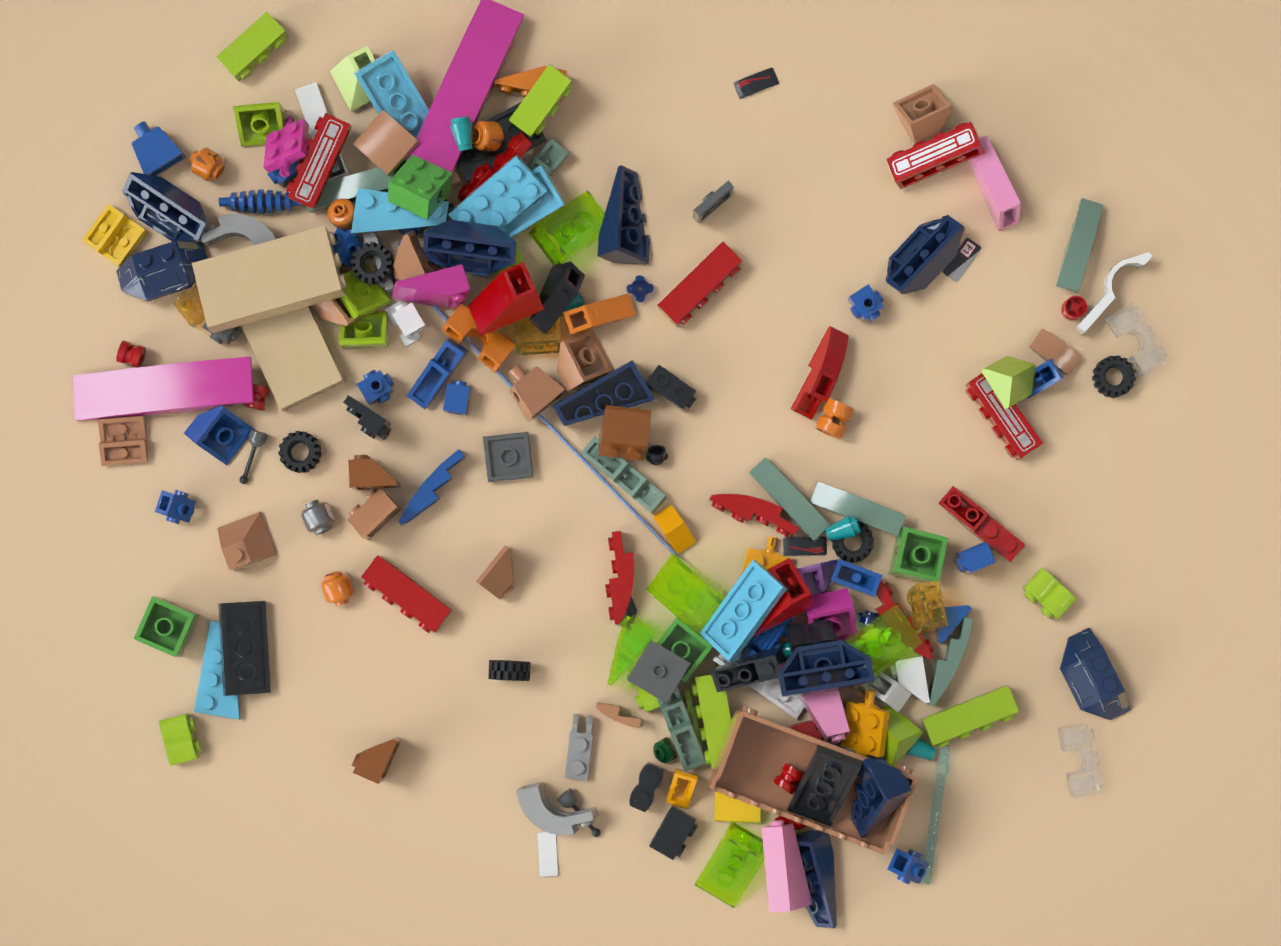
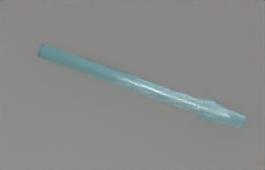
[921,746,950,884]

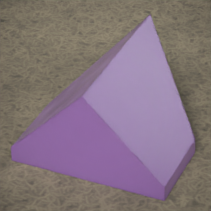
[797,559,837,595]

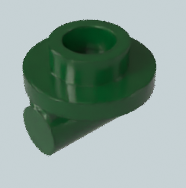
[653,737,677,763]

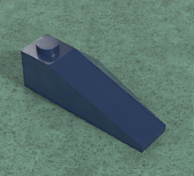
[597,165,650,265]
[851,758,912,839]
[796,830,837,928]

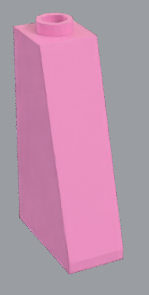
[968,135,1021,231]
[798,690,850,743]
[762,820,812,912]

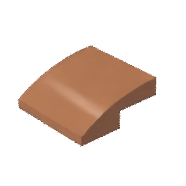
[353,110,419,176]
[98,415,148,466]

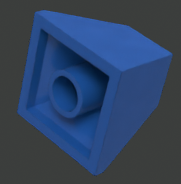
[184,405,254,465]

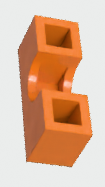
[441,303,516,373]

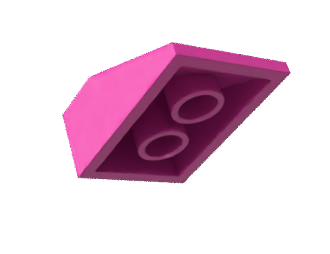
[392,264,470,309]

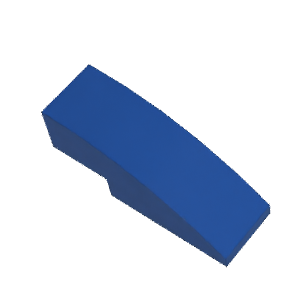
[407,338,468,409]

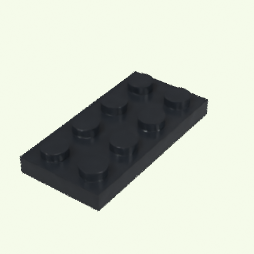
[457,102,547,183]
[218,601,271,696]
[787,745,862,827]

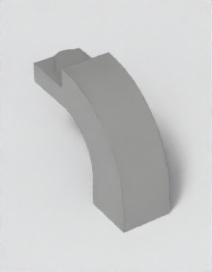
[201,214,277,246]
[516,782,598,835]

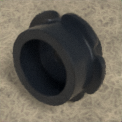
[646,445,668,465]

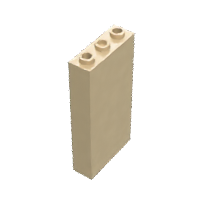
[192,225,347,333]
[241,306,345,411]

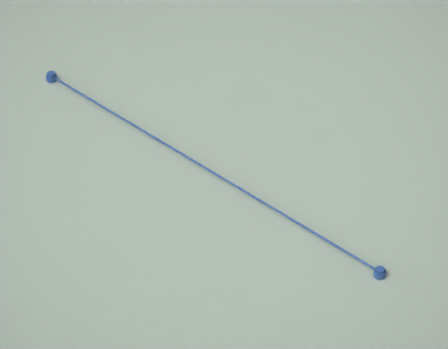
[392,271,889,765]

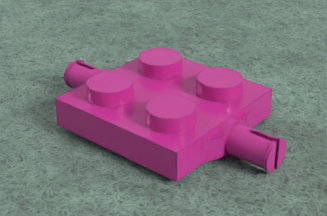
[263,116,309,177]

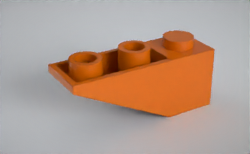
[494,66,567,102]
[563,293,636,337]

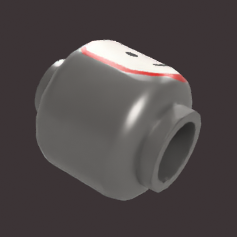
[301,500,335,535]

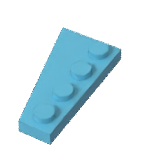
[351,188,449,234]
[194,621,241,720]

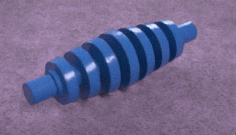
[219,189,304,214]

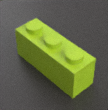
[216,12,288,81]
[509,64,573,137]

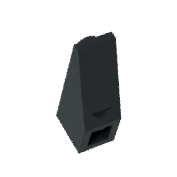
[529,261,585,334]
[710,647,786,692]

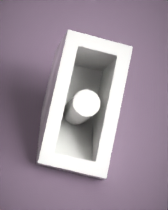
[392,302,427,339]
[890,656,930,703]
[861,666,912,712]

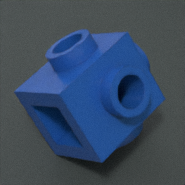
[333,228,363,268]
[848,284,884,322]
[356,370,395,406]
[155,490,196,524]
[887,848,929,884]

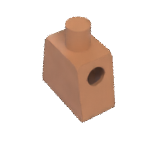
[509,364,565,422]

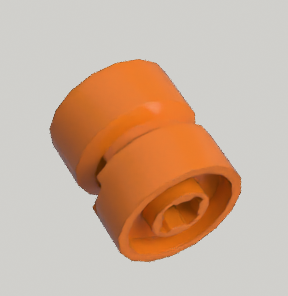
[815,398,854,440]

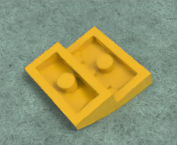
[82,204,148,267]
[714,791,761,823]

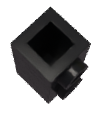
[646,365,697,411]

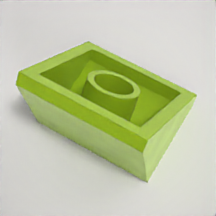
[233,102,285,147]
[339,311,389,349]
[981,356,1035,409]
[881,706,924,767]

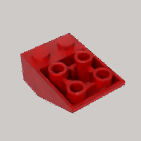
[468,262,544,337]
[752,558,814,637]

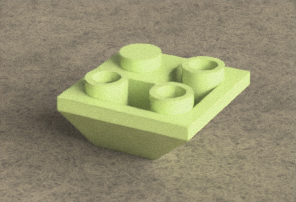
[330,46,375,112]

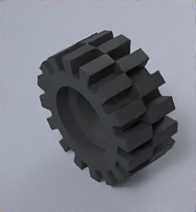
[351,242,395,285]
[1092,355,1136,398]
[278,431,322,473]
[831,522,874,563]
[488,660,531,681]

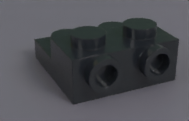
[343,395,392,440]

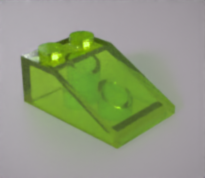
[529,190,605,266]
[646,553,728,634]
[843,604,923,678]
[607,615,655,686]
[694,821,765,908]

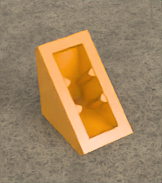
[653,504,696,554]
[665,768,698,809]

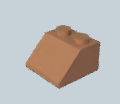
[347,488,401,540]

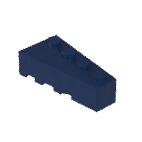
[552,360,655,426]

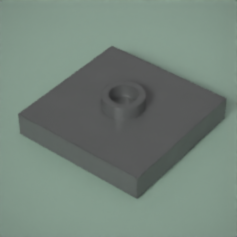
[693,180,734,223]
[483,432,534,483]
[627,640,691,704]

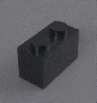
[649,805,698,860]

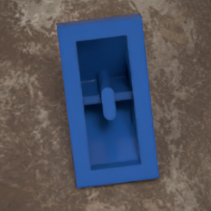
[1028,358,1063,399]
[933,605,972,643]

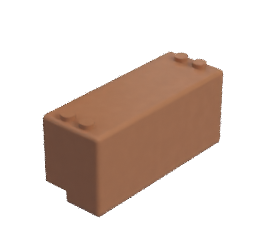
[708,706,918,854]

